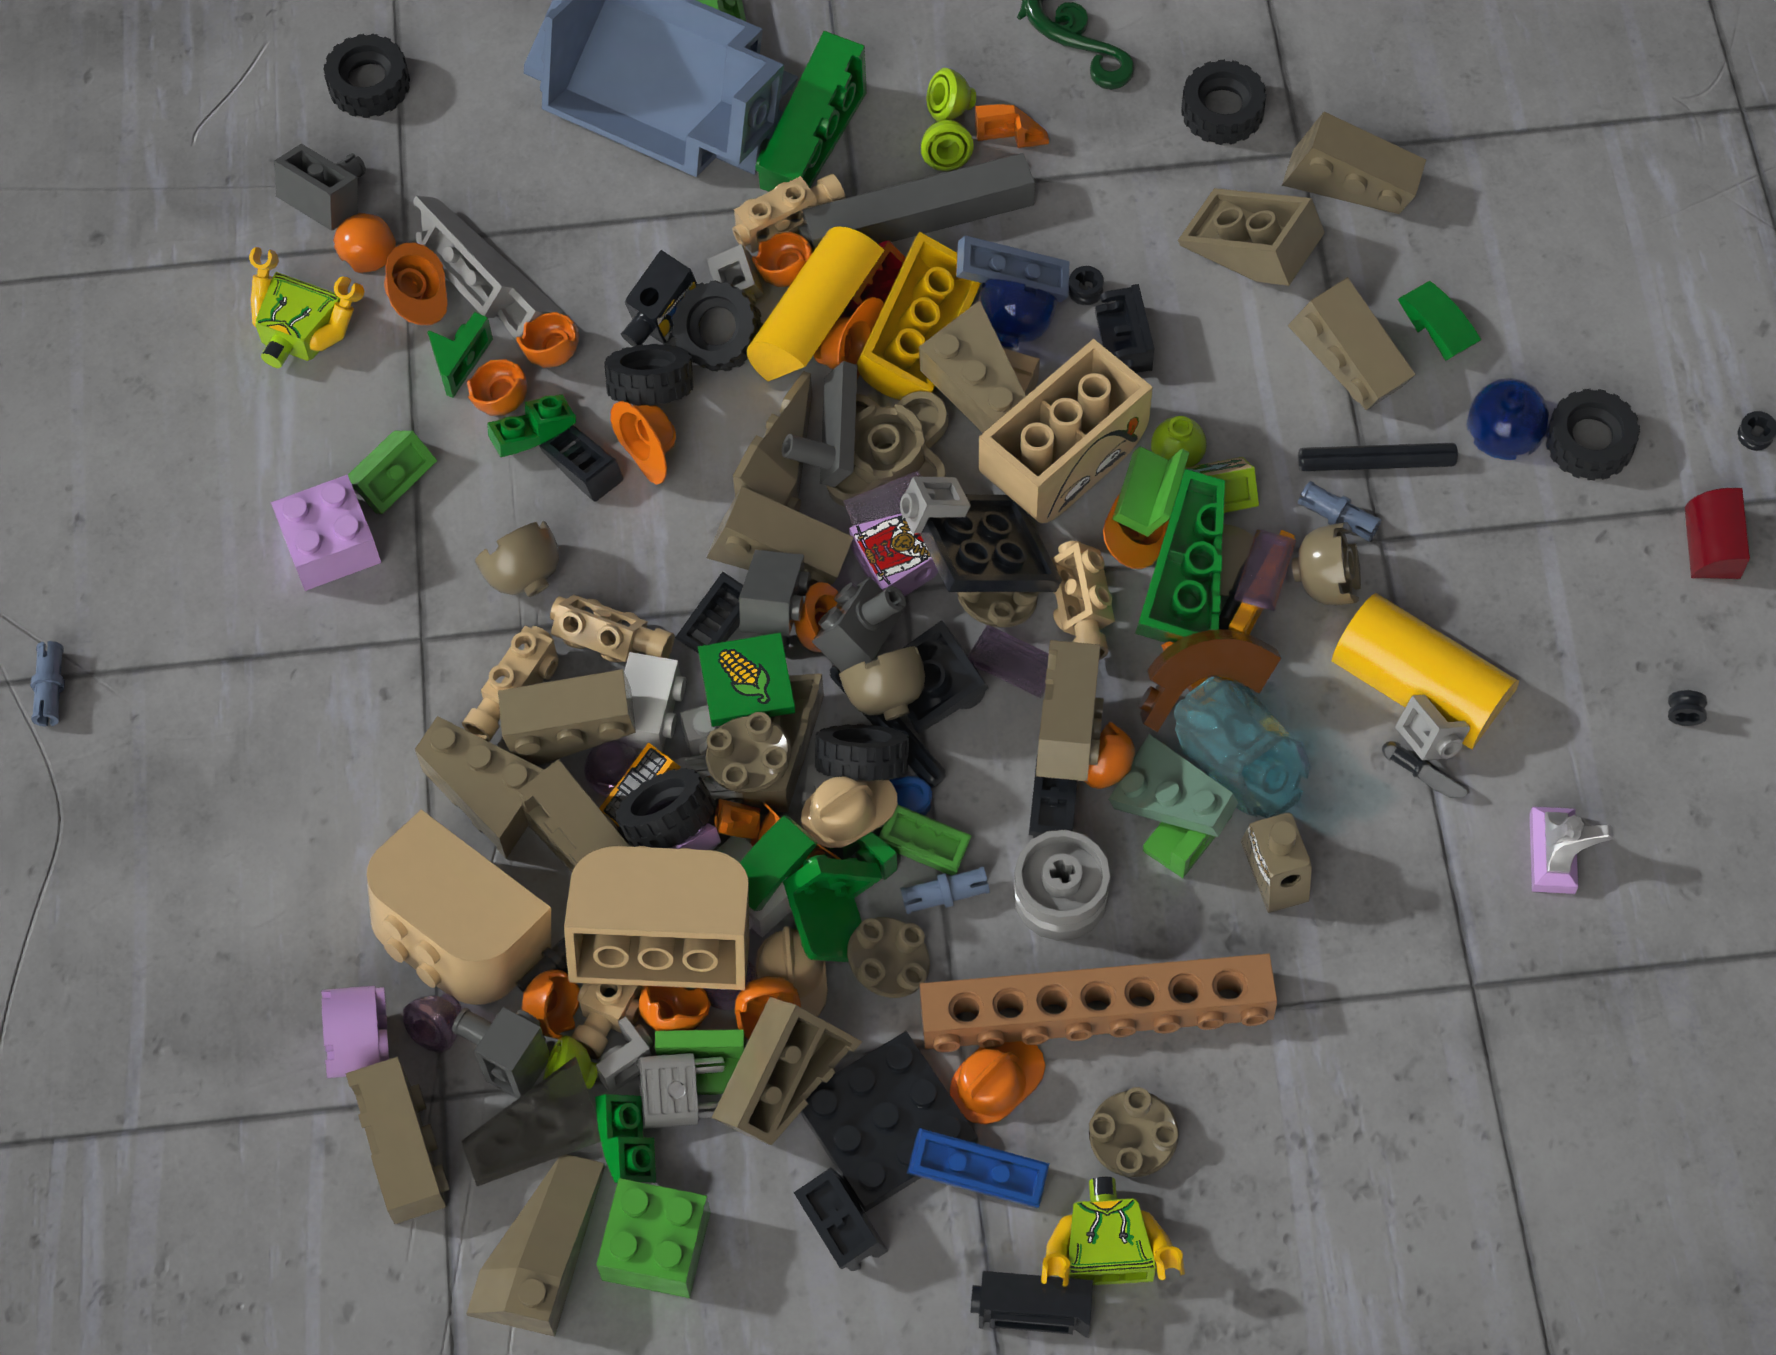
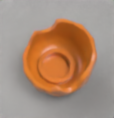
[333,213,396,273]
[752,231,813,287]
[516,312,579,368]
[467,359,527,416]
[1084,722,1135,789]
[522,970,580,1039]
[735,976,801,1040]
[639,986,711,1031]

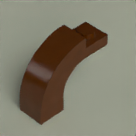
[1139,629,1281,732]

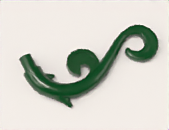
[1017,0,1134,90]

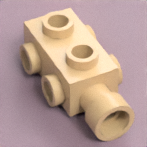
[732,174,846,253]
[1051,541,1115,660]
[550,594,675,662]
[462,626,559,742]
[571,983,643,1059]

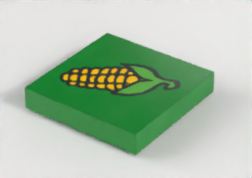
[698,632,795,727]

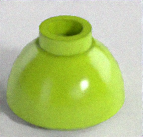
[926,68,976,121]
[921,120,974,171]
[1151,416,1207,467]
[543,1035,598,1096]

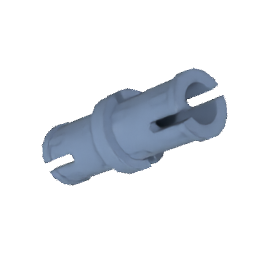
[1298,481,1382,542]
[30,641,65,727]
[900,867,990,915]

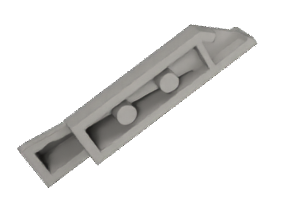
[413,196,563,342]

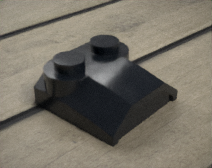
[903,620,989,734]

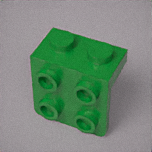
[783,855,882,962]

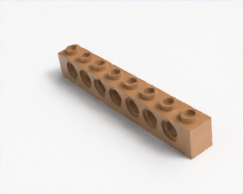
[920,953,1277,1052]

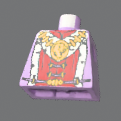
[849,514,938,596]

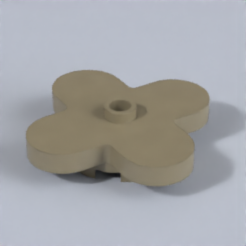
[826,391,948,508]

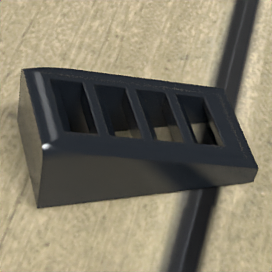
[539,425,623,501]
[675,571,743,654]

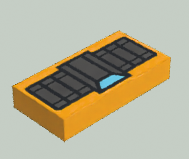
[599,742,681,827]

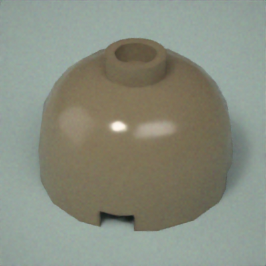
[475,521,559,597]
[1292,522,1361,605]
[839,646,925,721]

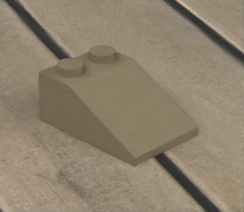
[1178,188,1325,286]

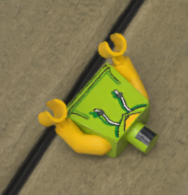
[249,247,365,368]
[1041,1177,1185,1286]

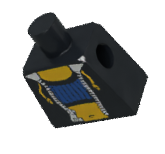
[621,250,697,347]

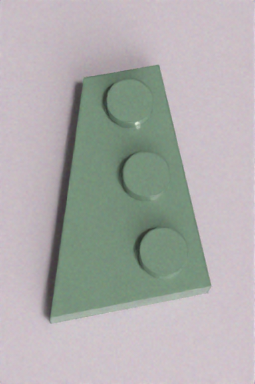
[1108,734,1239,837]

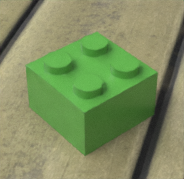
[596,1178,711,1298]

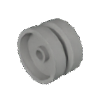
[1014,830,1110,941]

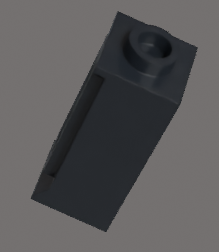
[970,1271,1093,1338]

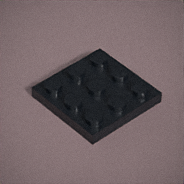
[920,494,1062,592]
[800,1031,978,1212]

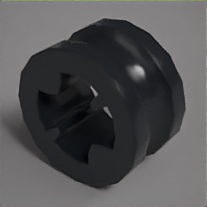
[1069,266,1104,305]
[1737,411,1776,451]
[1668,690,1707,726]

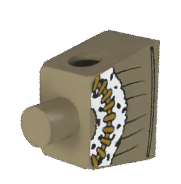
[1241,812,1312,913]

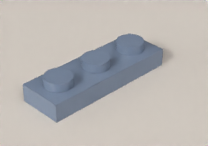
[956,235,1070,302]

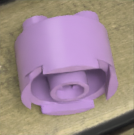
[321,986,389,1078]

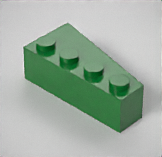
[755,31,867,192]
[1135,469,1225,643]

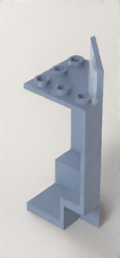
[524,0,799,177]

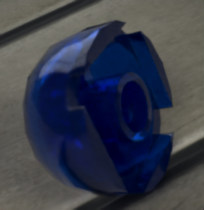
[978,279,1058,348]
[1466,378,1549,460]

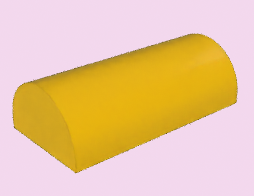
[747,226,884,382]
[857,232,981,400]
[1331,593,1519,749]

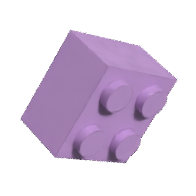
[271,474,381,591]

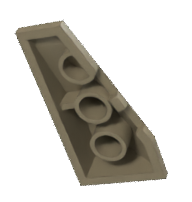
[733,371,812,512]
[466,1153,605,1337]

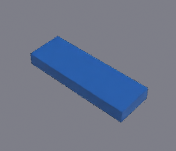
[907,1128,1050,1209]

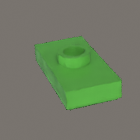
[879,804,972,876]

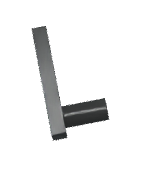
[782,361,857,487]

